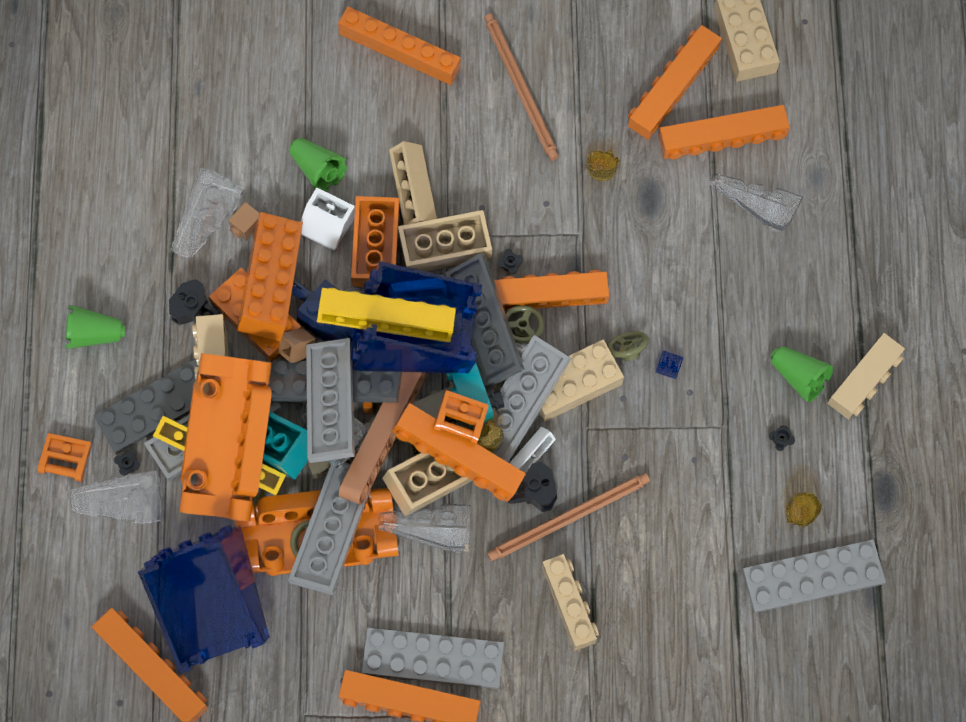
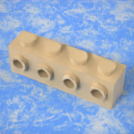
[389,141,437,225]
[827,333,905,420]
[541,554,599,651]

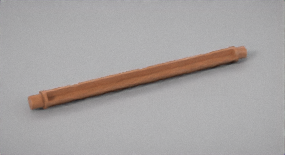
[484,14,559,161]
[487,473,650,562]

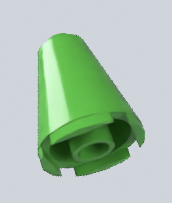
[289,138,347,192]
[65,305,125,349]
[770,346,834,402]

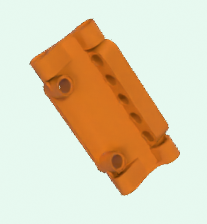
[179,353,272,521]
[234,487,399,576]

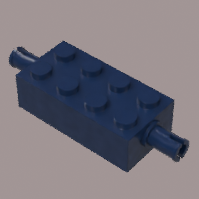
[291,280,402,360]

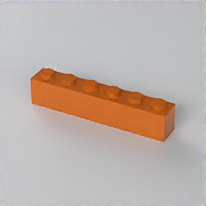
[338,6,461,85]
[628,25,722,140]
[658,105,790,160]
[494,270,609,311]
[392,403,526,502]
[91,608,209,722]
[338,670,481,722]

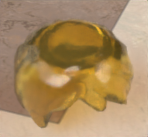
[586,150,620,181]
[477,419,504,453]
[785,492,822,527]

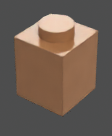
[228,202,260,241]
[278,328,316,363]

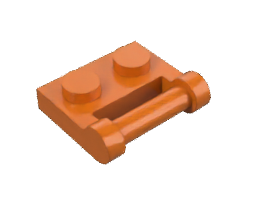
[433,390,489,444]
[38,433,92,482]

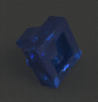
[655,350,684,379]

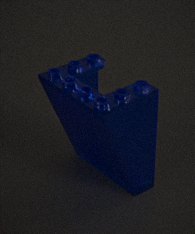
[351,261,482,373]
[138,525,270,674]

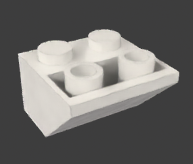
[301,188,355,251]

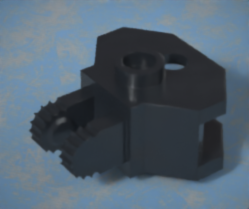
[169,279,221,325]
[508,462,558,512]

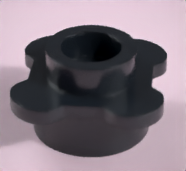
[498,249,523,274]
[488,389,505,413]
[769,425,795,451]
[114,450,140,476]

